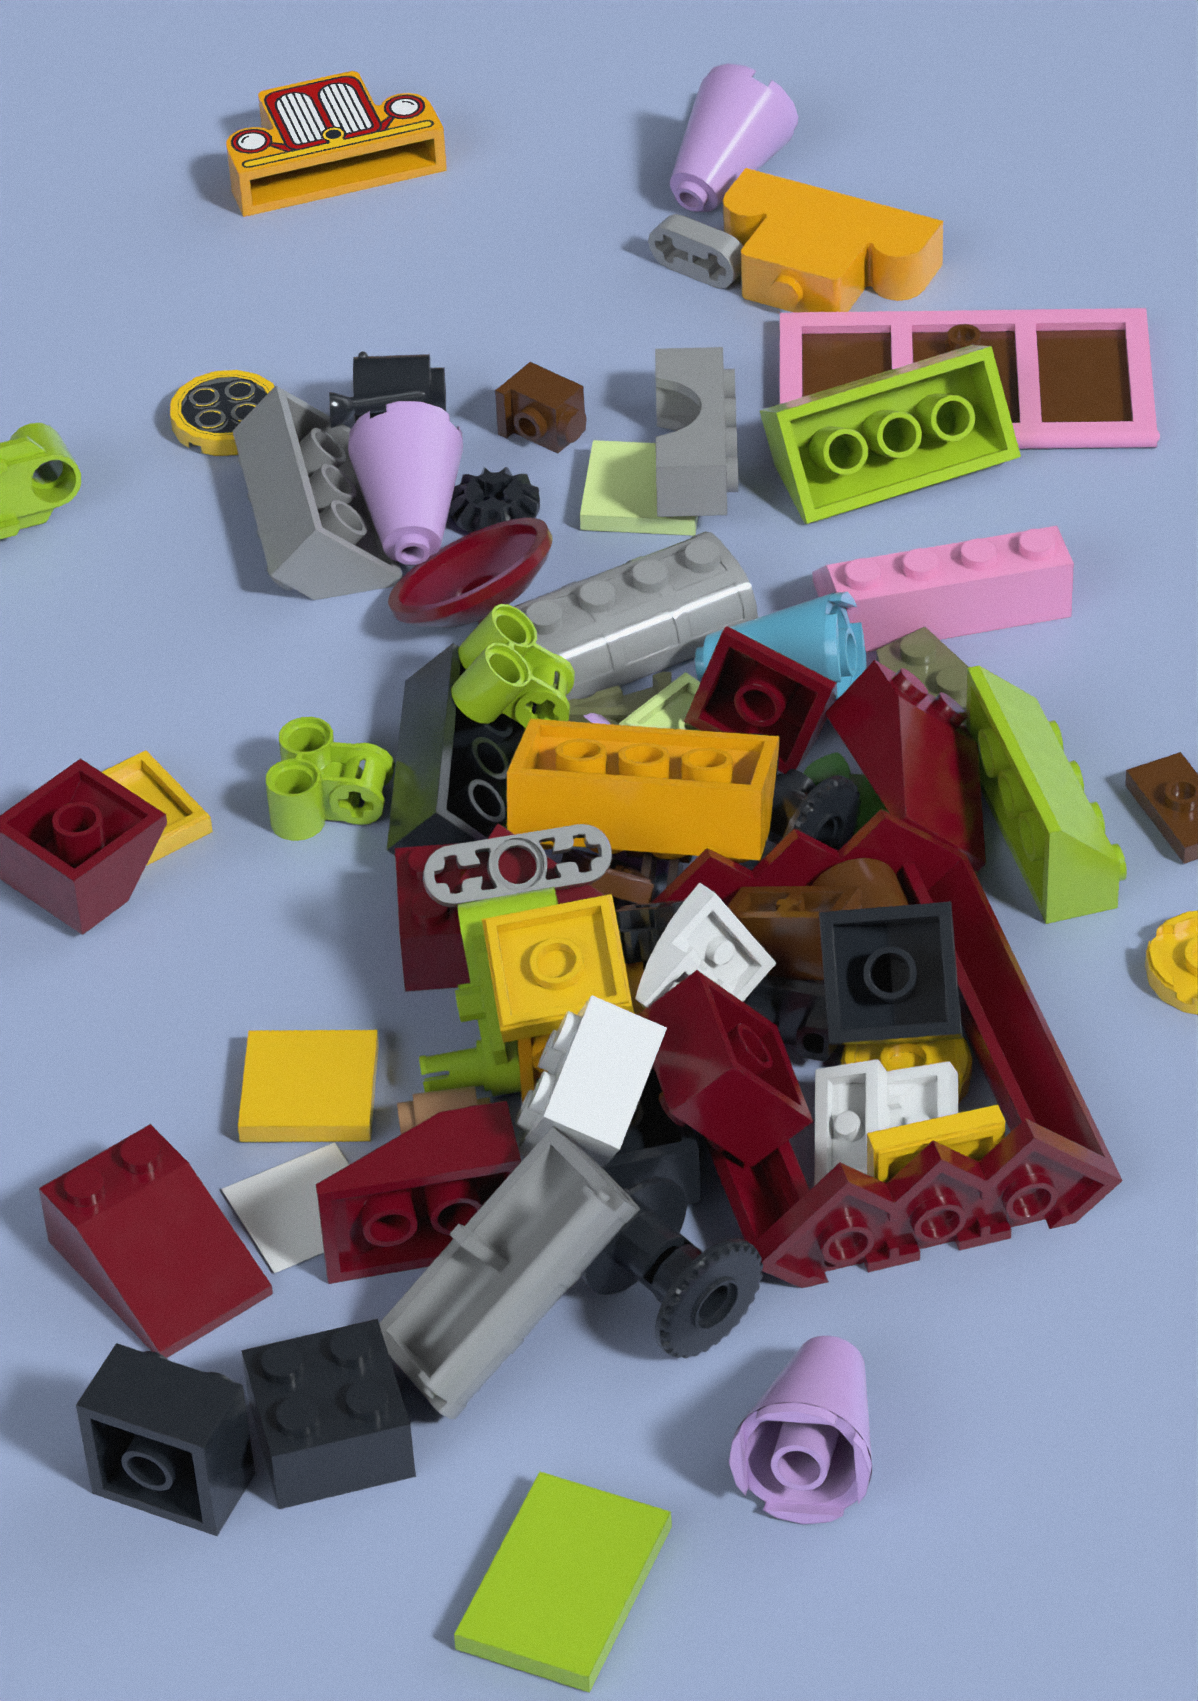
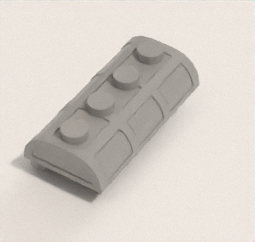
[513,531,758,700]
[379,1127,640,1419]

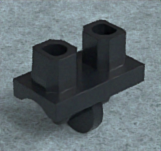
[743,975,845,1062]

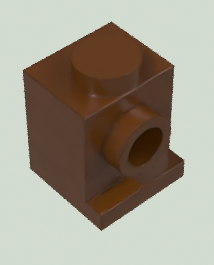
[495,362,587,454]

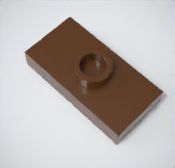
[1125,752,1198,864]
[560,848,654,905]

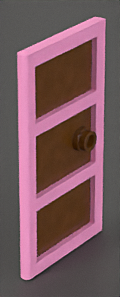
[780,308,1160,449]

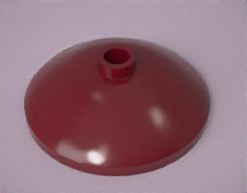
[388,518,553,628]

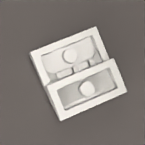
[635,883,776,1009]
[814,1059,958,1186]

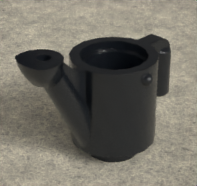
[329,351,446,428]

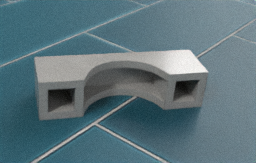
[655,347,738,517]

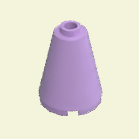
[670,63,799,212]
[348,401,463,565]
[729,1336,872,1524]

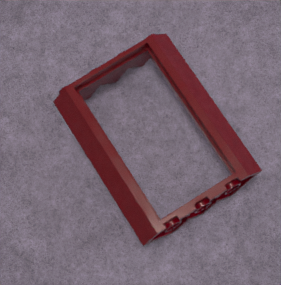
[651,809,1123,1288]

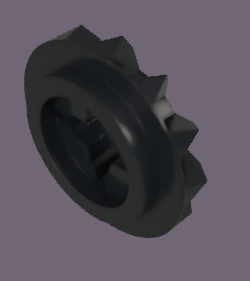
[449,467,540,533]

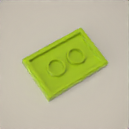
[454,1471,672,1693]

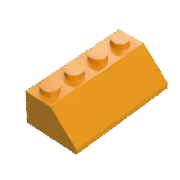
[507,719,779,864]

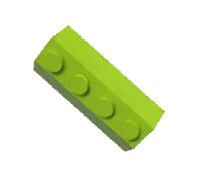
[759,345,1021,524]
[966,665,1127,924]

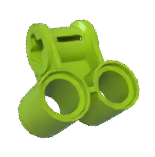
[451,604,575,728]
[265,716,395,841]

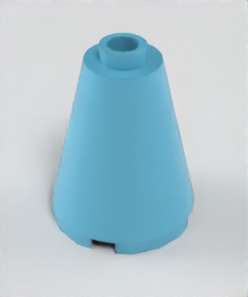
[695,592,866,703]

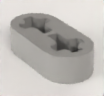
[648,214,743,288]

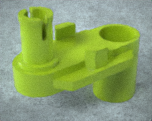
[0,423,81,539]
[419,887,558,1097]

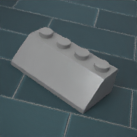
[233,386,403,600]

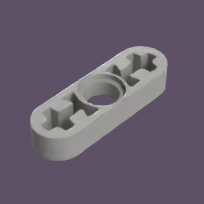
[423,824,612,907]

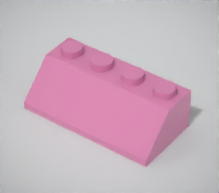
[812,526,1074,653]

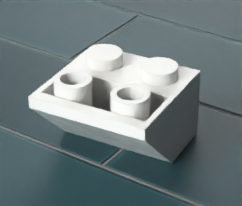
[514,995,667,1167]

